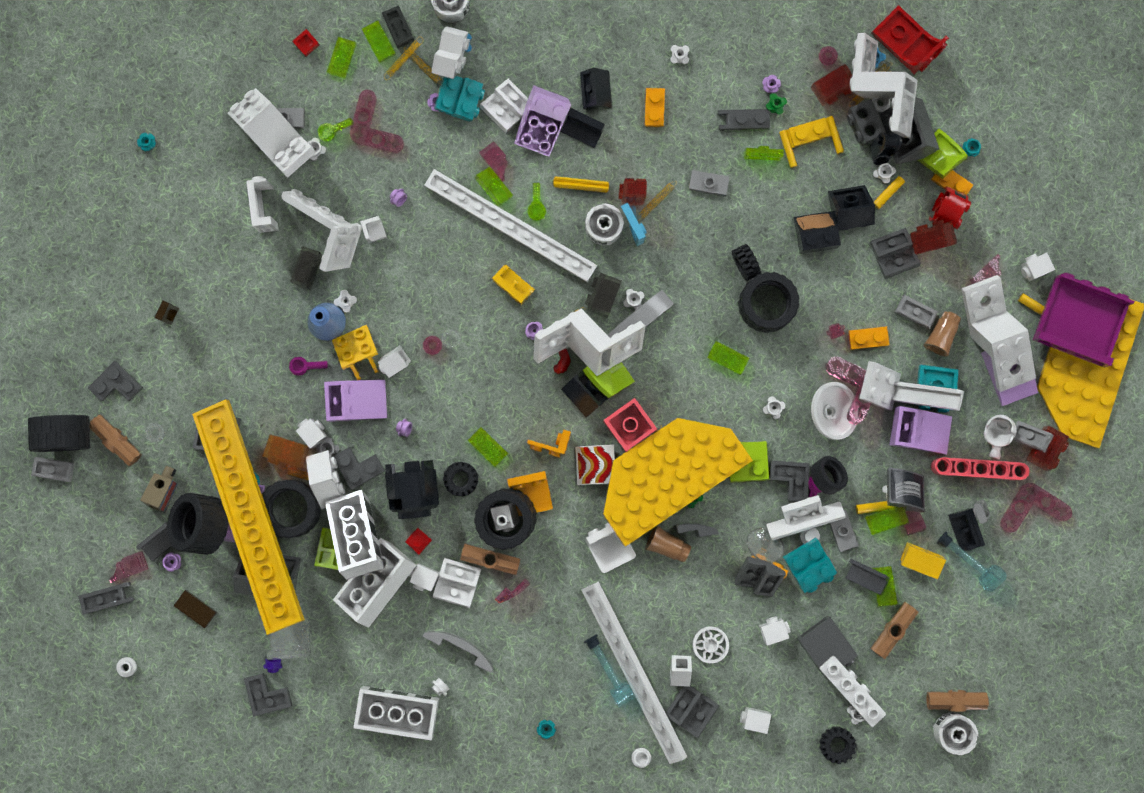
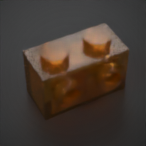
[263,434,309,471]

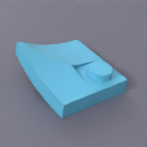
[621,203,647,246]

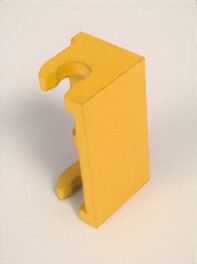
[492,265,535,305]
[900,542,946,580]

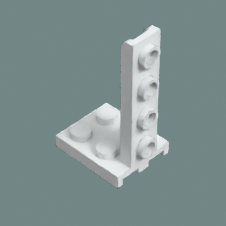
[282,189,363,272]
[859,361,964,411]

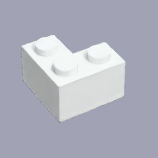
[431,26,470,79]
[306,450,345,509]

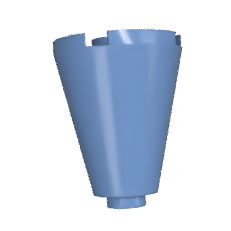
[308,303,346,340]

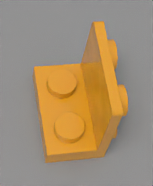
[527,429,571,458]
[507,471,553,517]

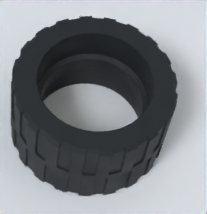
[738,272,800,333]
[28,415,91,452]
[262,480,322,538]
[474,488,537,550]
[167,493,229,555]

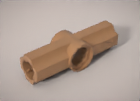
[90,414,142,466]
[460,544,521,575]
[870,602,919,659]
[926,690,989,712]

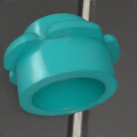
[137,133,156,151]
[962,138,981,157]
[537,720,556,739]

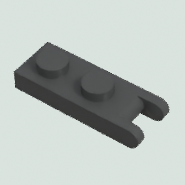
[718,109,770,130]
[78,582,135,614]

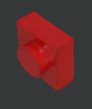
[292,29,320,57]
[405,527,432,555]

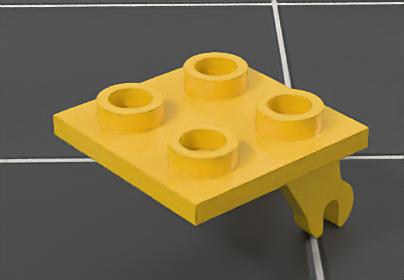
[332,324,379,380]

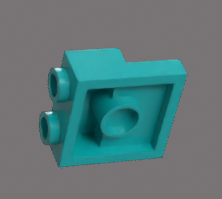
[434,76,485,122]
[914,365,959,413]
[783,537,837,593]

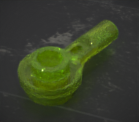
[317,118,354,142]
[527,183,546,221]

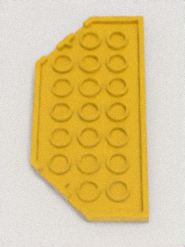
[1037,299,1144,448]
[603,418,753,547]

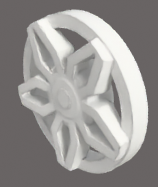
[693,626,729,663]

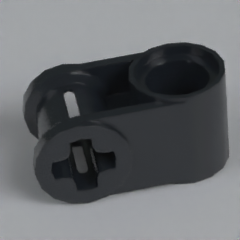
[869,132,902,165]

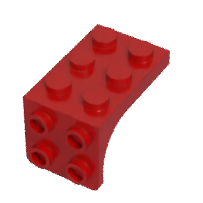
[871,5,949,75]

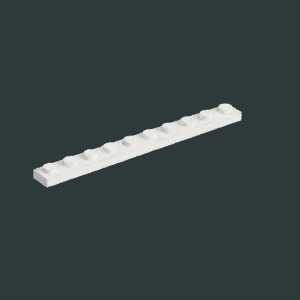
[424,169,597,283]
[582,582,687,764]

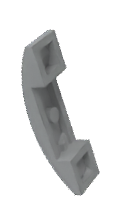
[608,290,674,338]
[423,631,494,673]

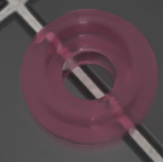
[819,46,838,65]
[826,323,845,339]
[423,336,442,355]

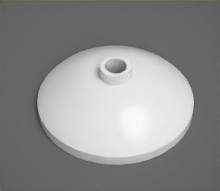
[811,382,859,440]

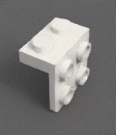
[585,523,636,573]

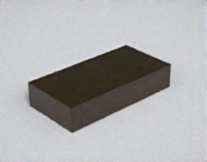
[154,300,179,325]
[174,590,217,628]

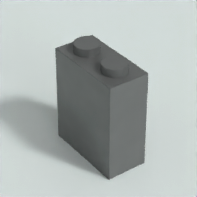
[796,616,858,678]

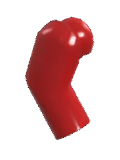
[553,347,571,374]

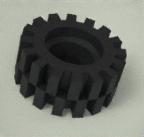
[731,244,761,281]
[443,462,478,496]
[819,727,857,764]

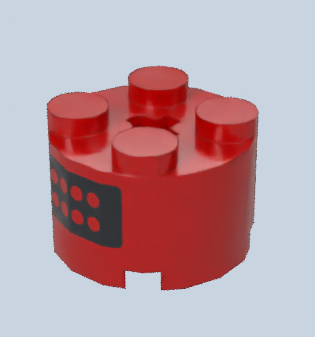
[929,186,971,230]

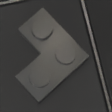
[88,361,143,401]
[332,447,385,490]
[769,460,810,501]
[244,673,292,717]

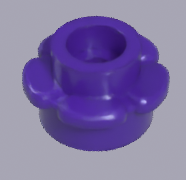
[263,657,283,673]

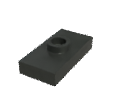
[382,5,414,48]

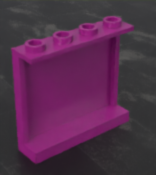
[1033,273,1135,368]

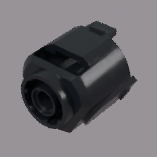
[385,460,439,519]

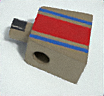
[140,466,177,513]

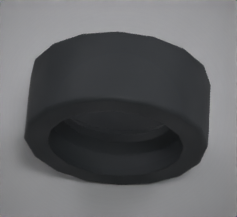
[811,456,848,495]

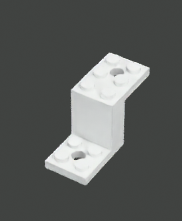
[850,33,918,138]
[228,88,316,178]
[961,275,1036,392]
[533,309,645,376]

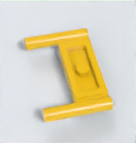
[779,116,844,168]

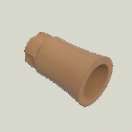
[924,311,961,357]
[645,525,691,562]

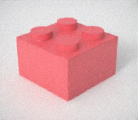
[603,398,657,452]

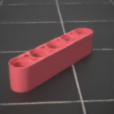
[931,457,1030,480]

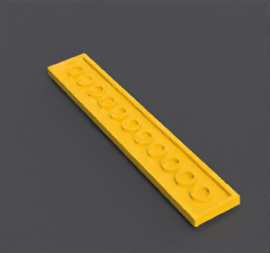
[192,399,305,635]

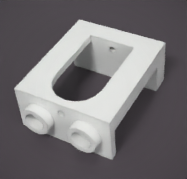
[247,176,279,233]

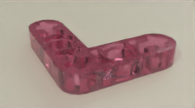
[350,90,404,153]
[826,356,871,425]
[1000,483,1072,532]

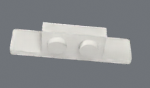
[767,495,846,540]
[819,656,886,727]

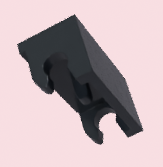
[948,508,985,552]

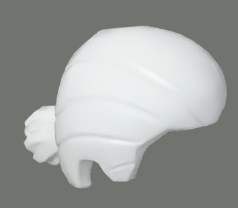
[984,415,1017,460]

